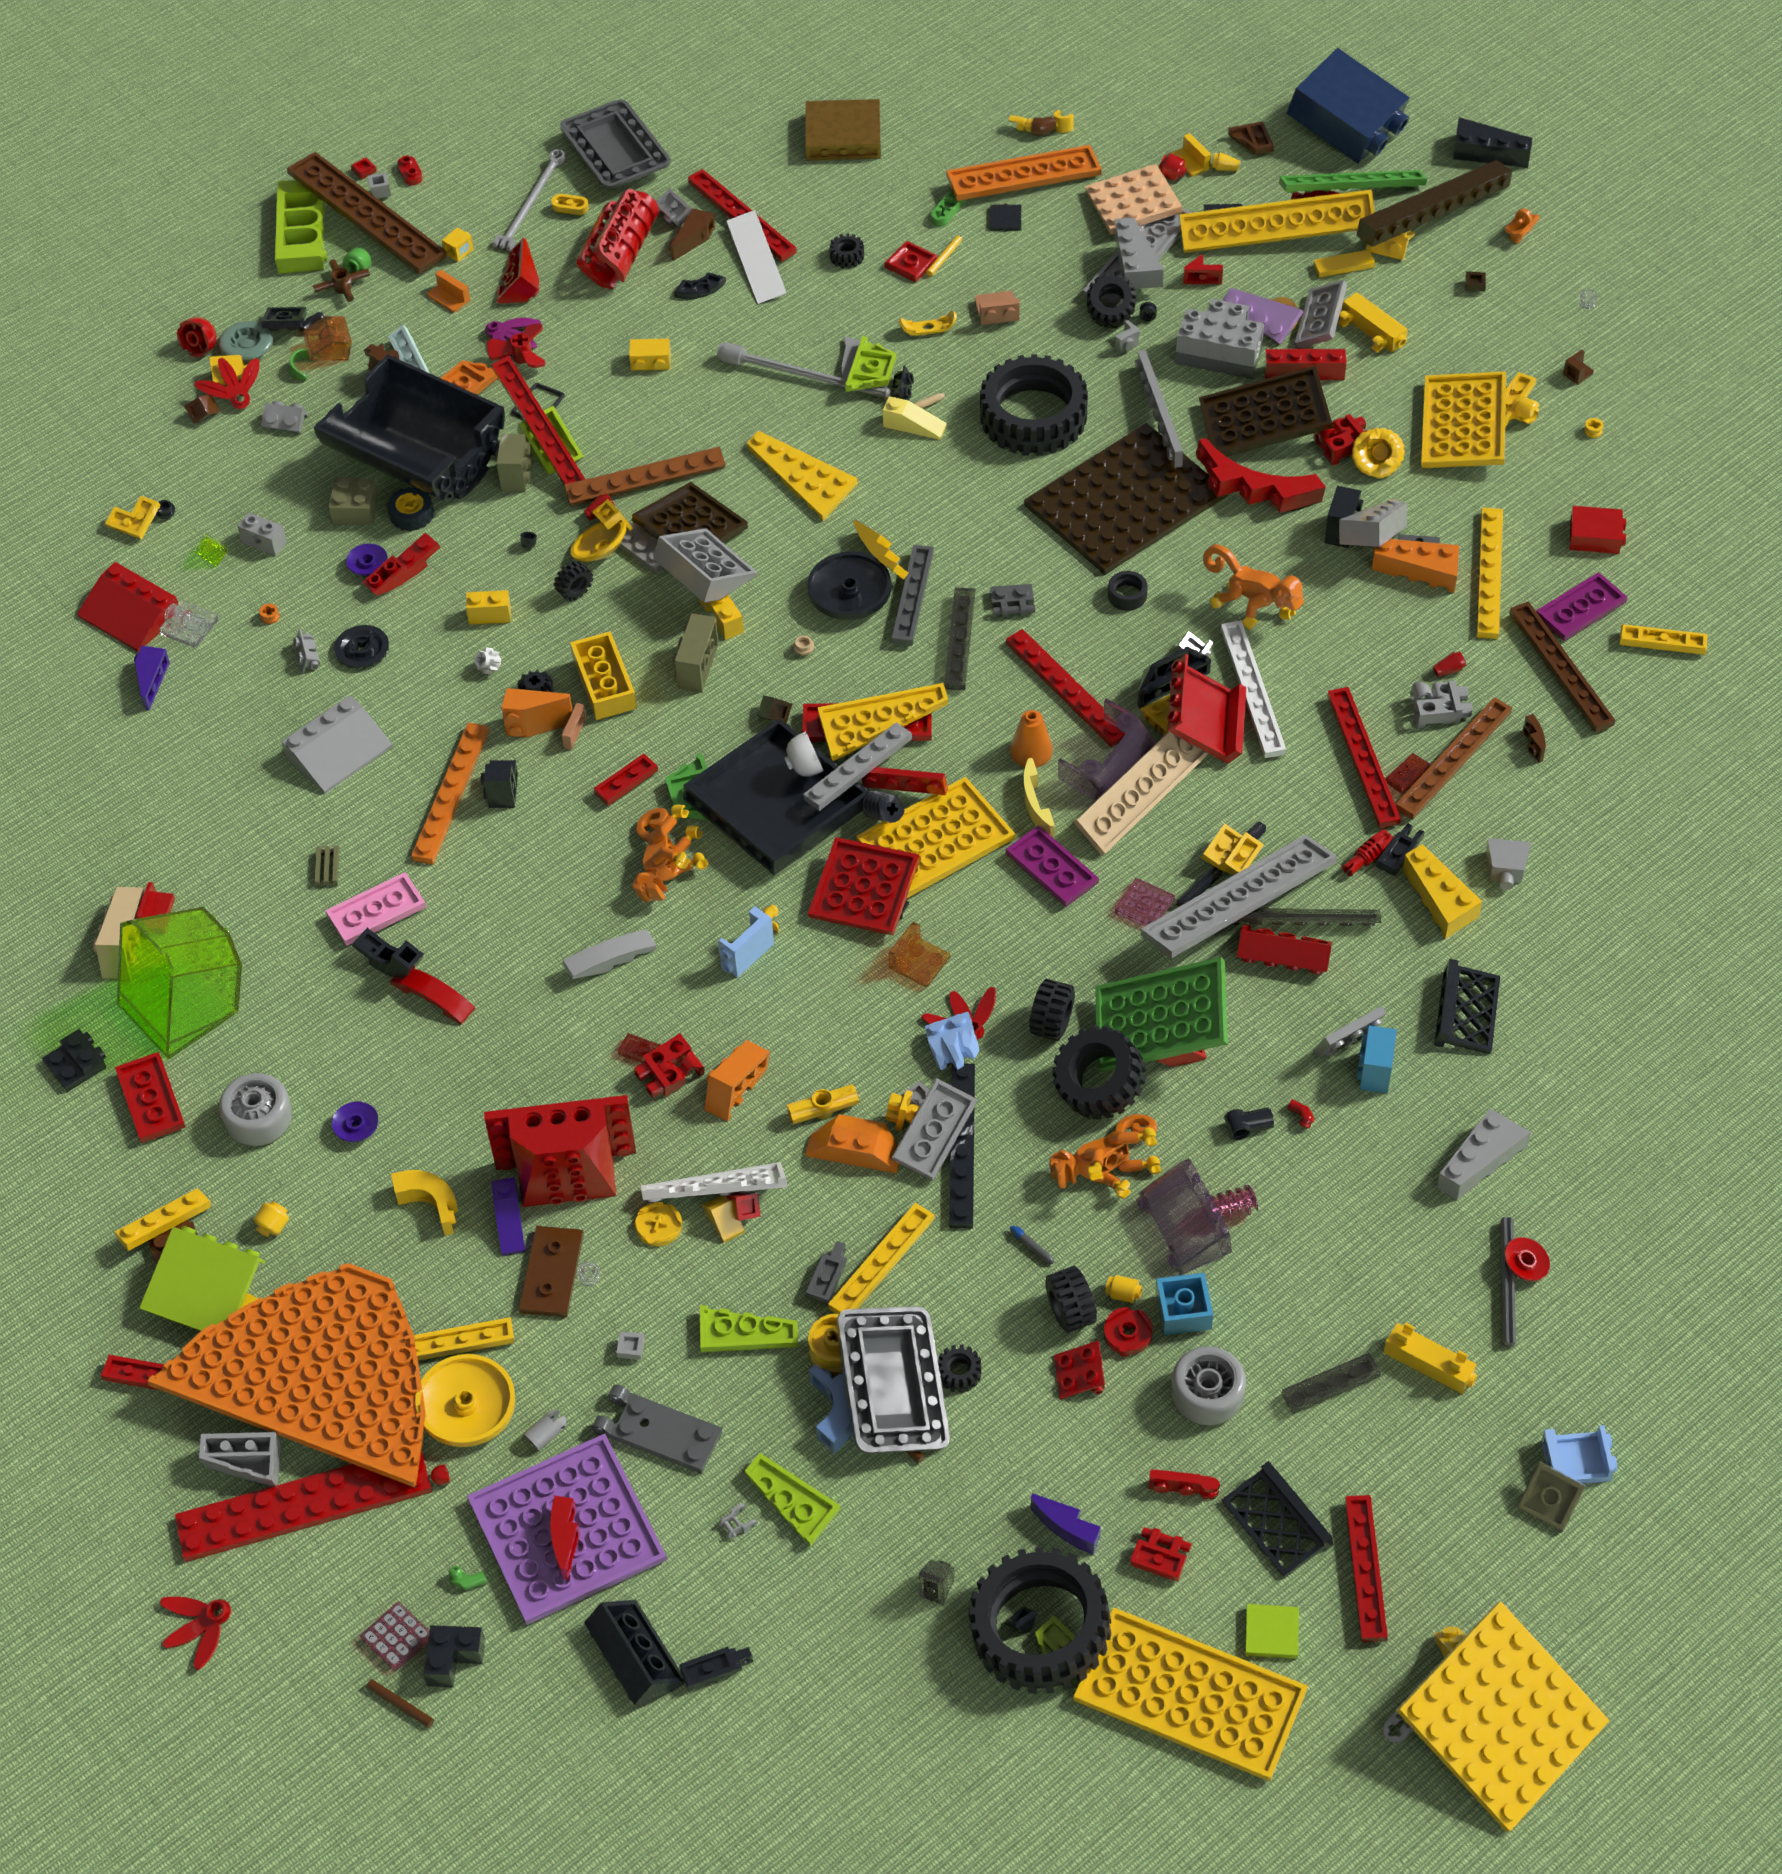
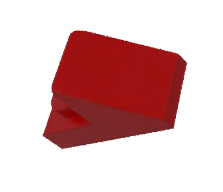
[1183,254,1223,284]

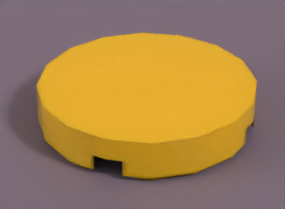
[634,1202,682,1247]

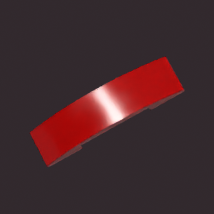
[390,968,475,1025]

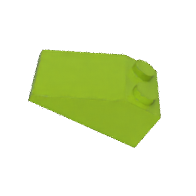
[517,406,584,476]

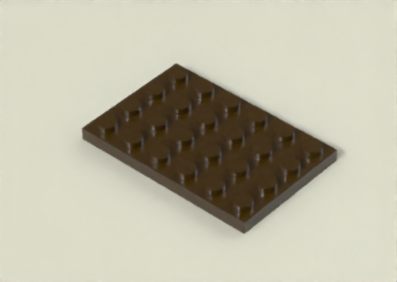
[1198,365,1333,457]

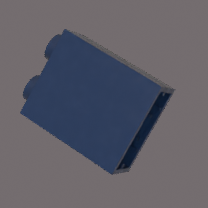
[1286,47,1410,164]

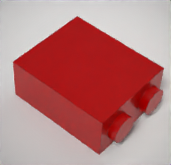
[1569,505,1626,554]

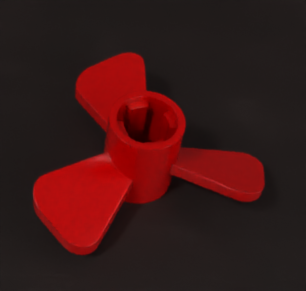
[487,324,546,368]

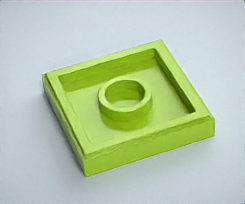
[1245,1604,1299,1659]

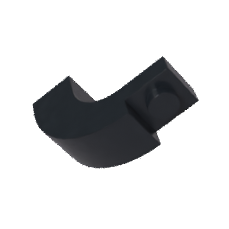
[352,927,424,978]

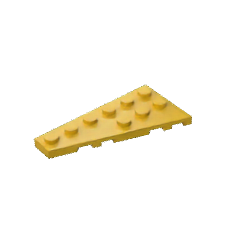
[747,430,858,521]
[818,683,948,761]

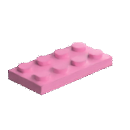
[325,872,426,946]

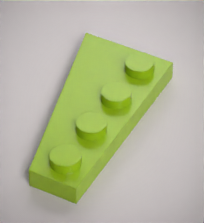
[700,1305,799,1352]
[745,1453,841,1547]

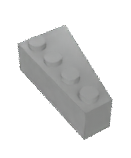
[1339,499,1407,547]
[1437,1108,1531,1200]

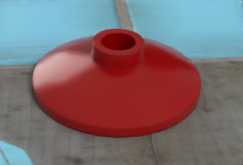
[1504,1237,1550,1281]

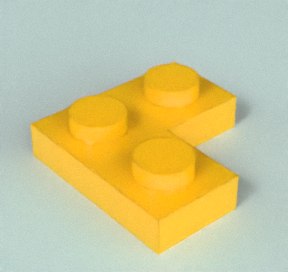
[105,495,160,540]

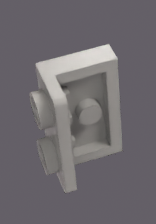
[652,188,692,228]
[261,401,308,433]

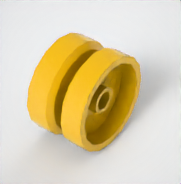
[808,1314,843,1377]

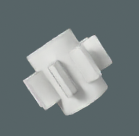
[475,647,501,675]

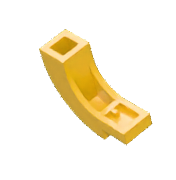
[391,1170,458,1235]

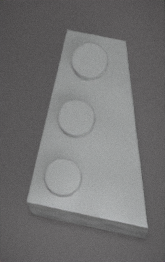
[199,1432,281,1487]

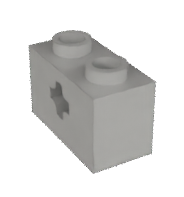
[237,513,287,556]

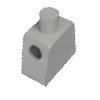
[1485,838,1531,890]

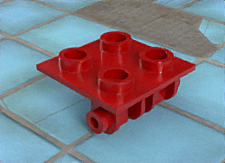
[1054,1341,1105,1399]

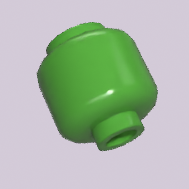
[343,248,371,274]

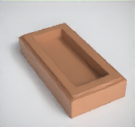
[562,703,586,750]

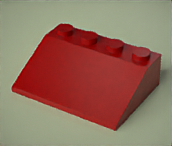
[77,562,181,652]

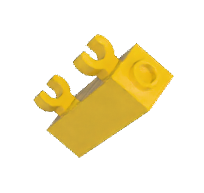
[1337,292,1408,353]
[1383,1322,1478,1395]

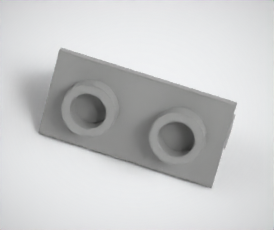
[293,628,320,674]

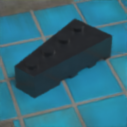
[1453,117,1533,168]

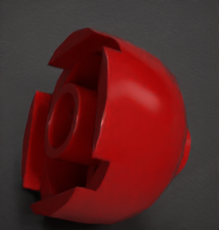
[176,316,217,358]

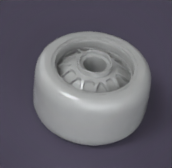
[219,1073,293,1146]
[1171,1346,1246,1425]

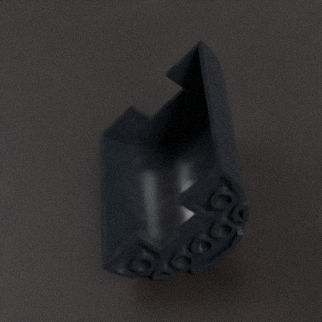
[313,354,505,502]

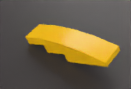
[853,520,908,579]

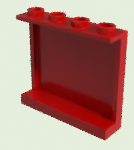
[1167,654,1246,764]

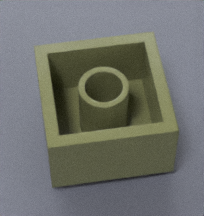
[497,434,533,492]
[329,478,379,525]

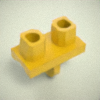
[884,1090,920,1132]

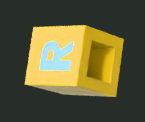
[442,227,474,262]

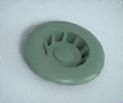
[218,321,273,361]

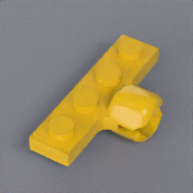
[1505,372,1539,427]

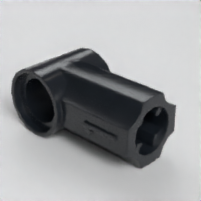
[1224,1107,1274,1140]

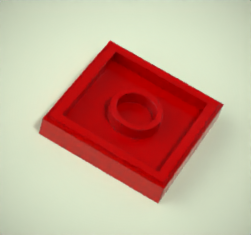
[884,241,938,283]

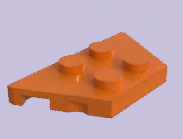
[441,360,498,395]

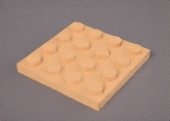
[1085,164,1183,235]

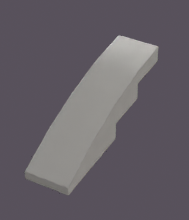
[562,929,657,979]

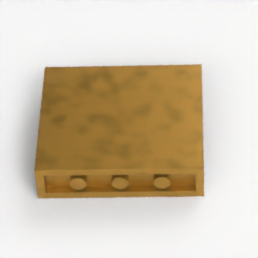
[805,99,881,161]

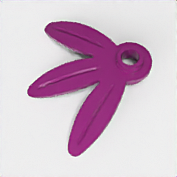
[485,317,541,360]

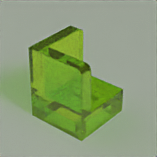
[195,533,228,566]

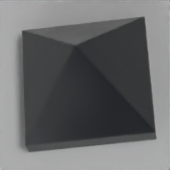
[1005,1607,1038,1632]

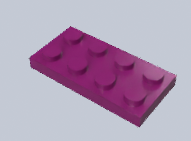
[1536,572,1628,641]
[1006,825,1099,907]

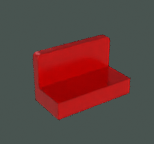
[136,882,175,935]

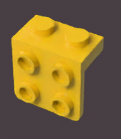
[1366,230,1415,260]

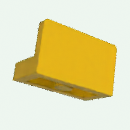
[1171,133,1211,177]
[592,499,633,531]

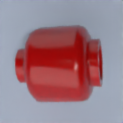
[1158,153,1187,182]

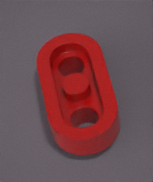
[397,155,423,186]

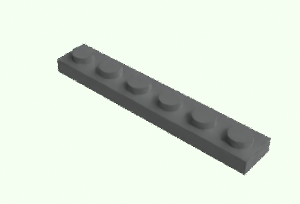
[892,545,934,646]

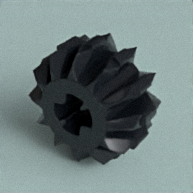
[517,669,554,692]

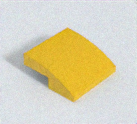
[1201,823,1264,875]

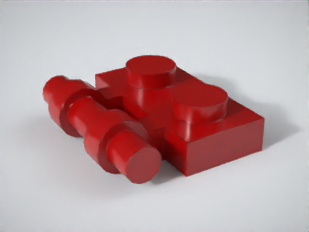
[1130,1527,1192,1582]

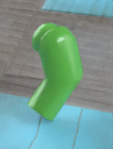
[448,1566,487,1590]

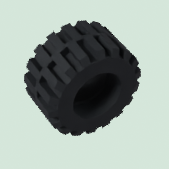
[1087,273,1136,328]
[1029,978,1075,1041]
[1045,1265,1097,1333]

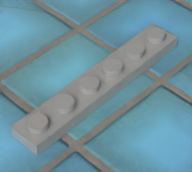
[803,722,912,811]

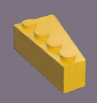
[1403,844,1482,939]

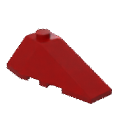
[496,237,540,304]

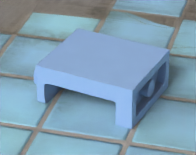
[718,906,774,978]
[1541,1425,1617,1484]

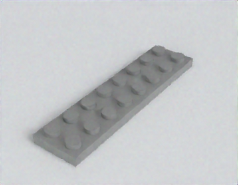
[1082,208,1193,308]

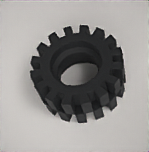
[829,233,864,269]
[554,561,593,601]
[938,1344,981,1393]

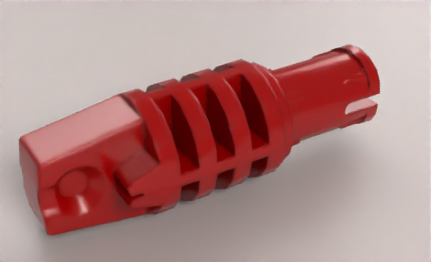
[1342,829,1393,877]

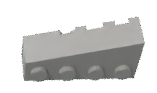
[1114,217,1164,289]

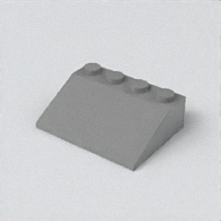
[653,528,758,602]
[281,695,393,794]

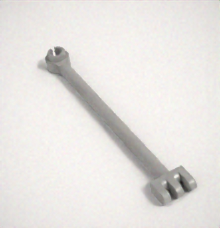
[493,149,565,252]

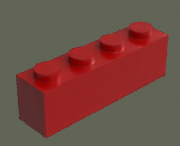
[1264,349,1347,380]
[1237,924,1333,975]

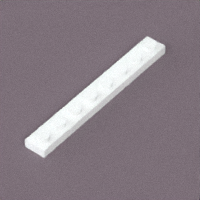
[1221,620,1286,758]

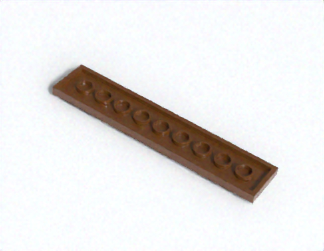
[287,152,447,274]

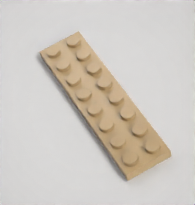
[1073,732,1209,856]

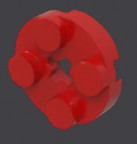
[1104,1307,1153,1357]

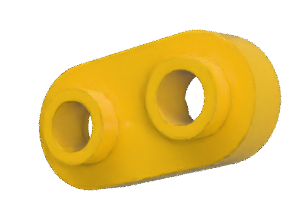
[551,194,589,215]

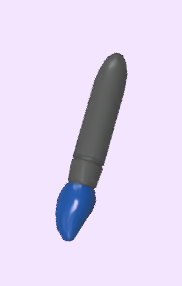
[1009,1226,1054,1264]

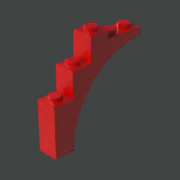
[1196,438,1326,513]

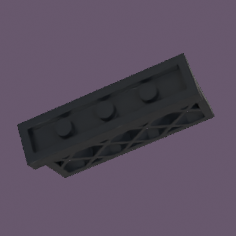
[1434,959,1500,1054]
[1221,1461,1333,1578]

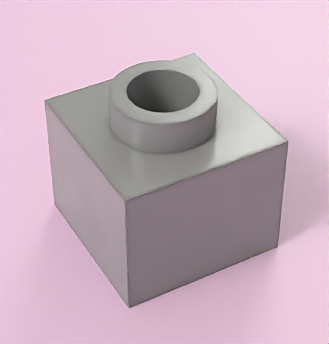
[368,172,391,199]

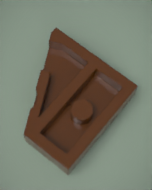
[1228,121,1274,155]

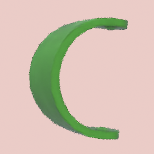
[288,349,320,381]

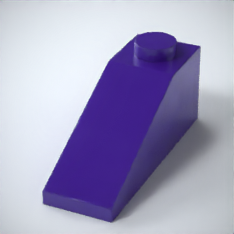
[134,645,170,710]
[491,1177,526,1256]

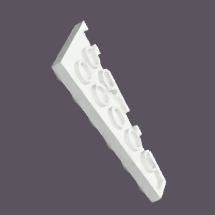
[641,1162,787,1202]

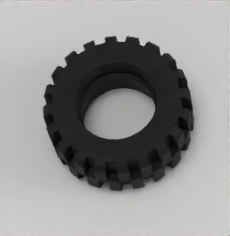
[1052,1026,1146,1120]

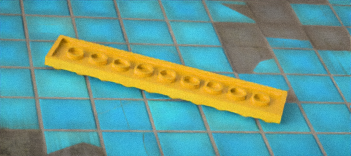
[1179,190,1375,253]

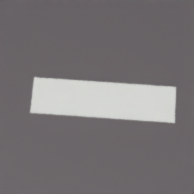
[727,210,787,304]

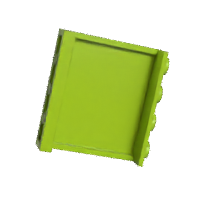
[140,1226,266,1331]

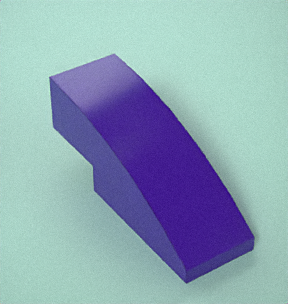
[1030,1493,1101,1555]

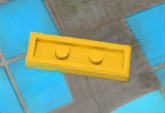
[1313,250,1375,278]

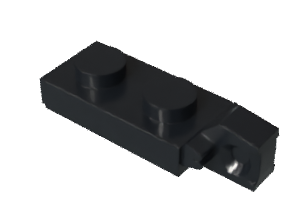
[679,1647,753,1691]

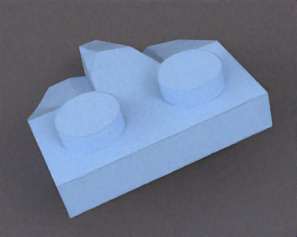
[925,1012,979,1070]

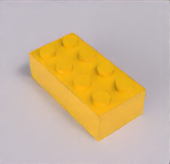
[570,631,637,720]

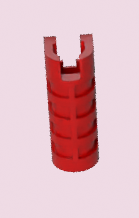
[576,189,659,289]

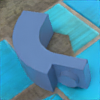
[809,1364,852,1454]

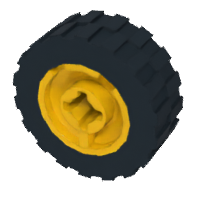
[387,487,434,531]

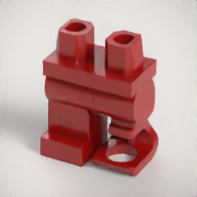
[1313,414,1367,466]
[634,1033,705,1098]

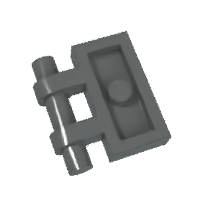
[990,584,1035,617]

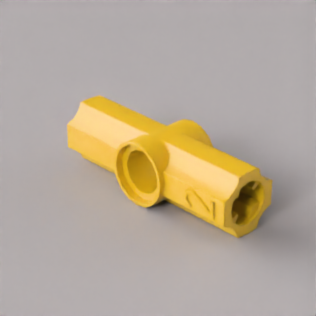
[786,1084,859,1125]

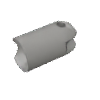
[523,1409,567,1452]

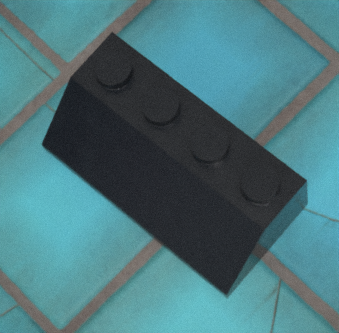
[584,1599,685,1705]

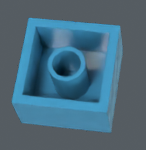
[1356,1025,1397,1093]
[1155,1273,1213,1335]

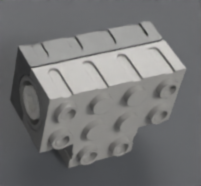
[1175,299,1264,379]

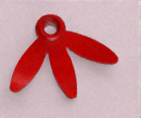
[194,358,260,409]
[921,987,996,1040]
[159,1596,231,1670]

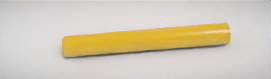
[926,235,962,277]

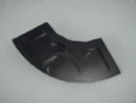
[674,272,726,299]

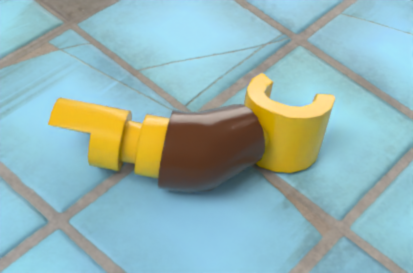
[1009,110,1074,136]

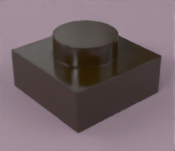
[1465,271,1486,292]

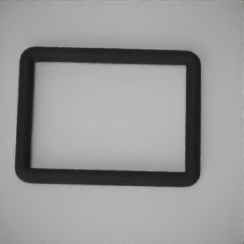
[512,383,565,418]

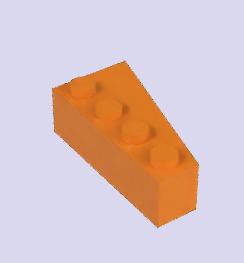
[1372,539,1459,593]

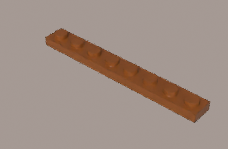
[564,446,726,506]
[1396,697,1512,820]

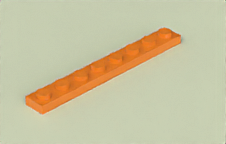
[411,722,489,865]

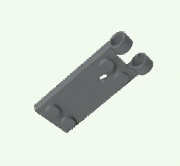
[591,1384,723,1474]

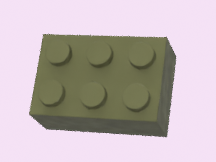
[672,613,719,692]

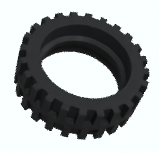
[980,354,1088,456]
[968,1547,1111,1694]

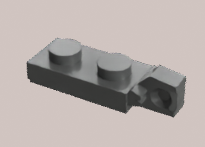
[805,1241,847,1306]

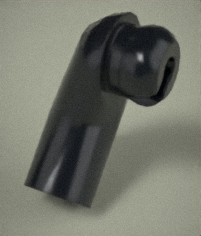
[299,312,327,334]

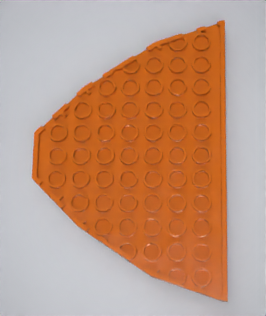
[148,1263,426,1487]

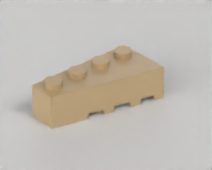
[93,887,144,980]

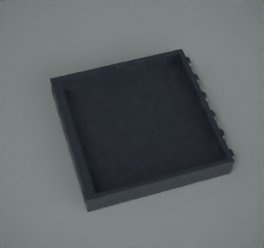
[683,719,868,875]

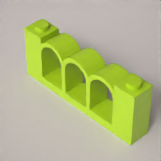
[275,180,328,274]

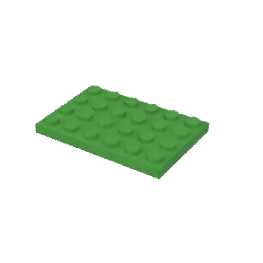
[1095,957,1228,1072]

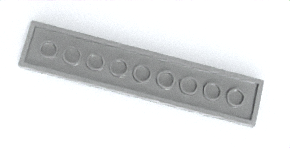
[1141,834,1337,958]

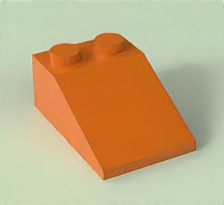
[501,688,573,737]

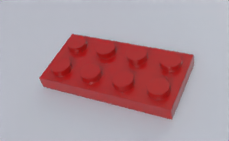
[115,1052,186,1143]

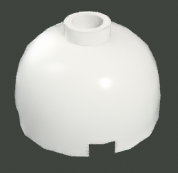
[784,731,823,776]

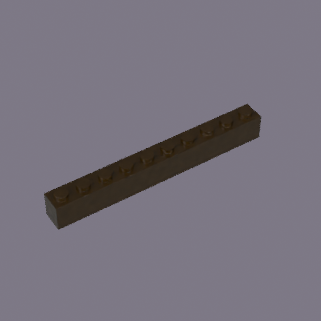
[1356,160,1513,247]

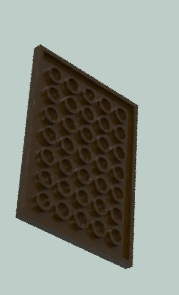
[1024,423,1228,575]

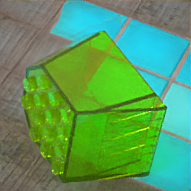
[117,907,243,1059]

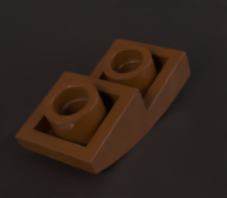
[1523,714,1546,763]

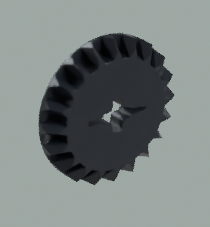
[334,625,389,669]

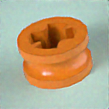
[259,603,280,624]

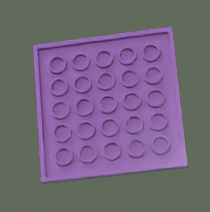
[467,1434,667,1625]

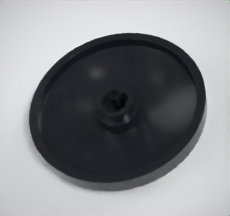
[808,551,891,620]

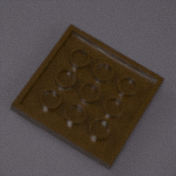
[632,482,748,542]

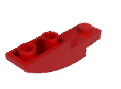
[362,532,441,595]

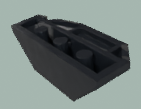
[1137,646,1211,709]

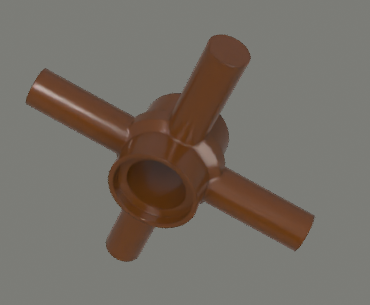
[313,259,370,302]

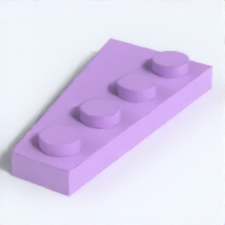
[1222,288,1304,345]

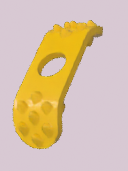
[899,311,957,336]

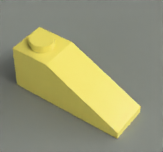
[883,396,947,440]

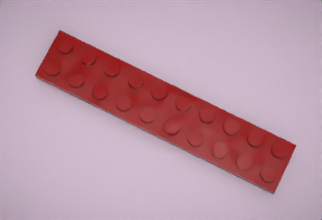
[175,1449,432,1563]

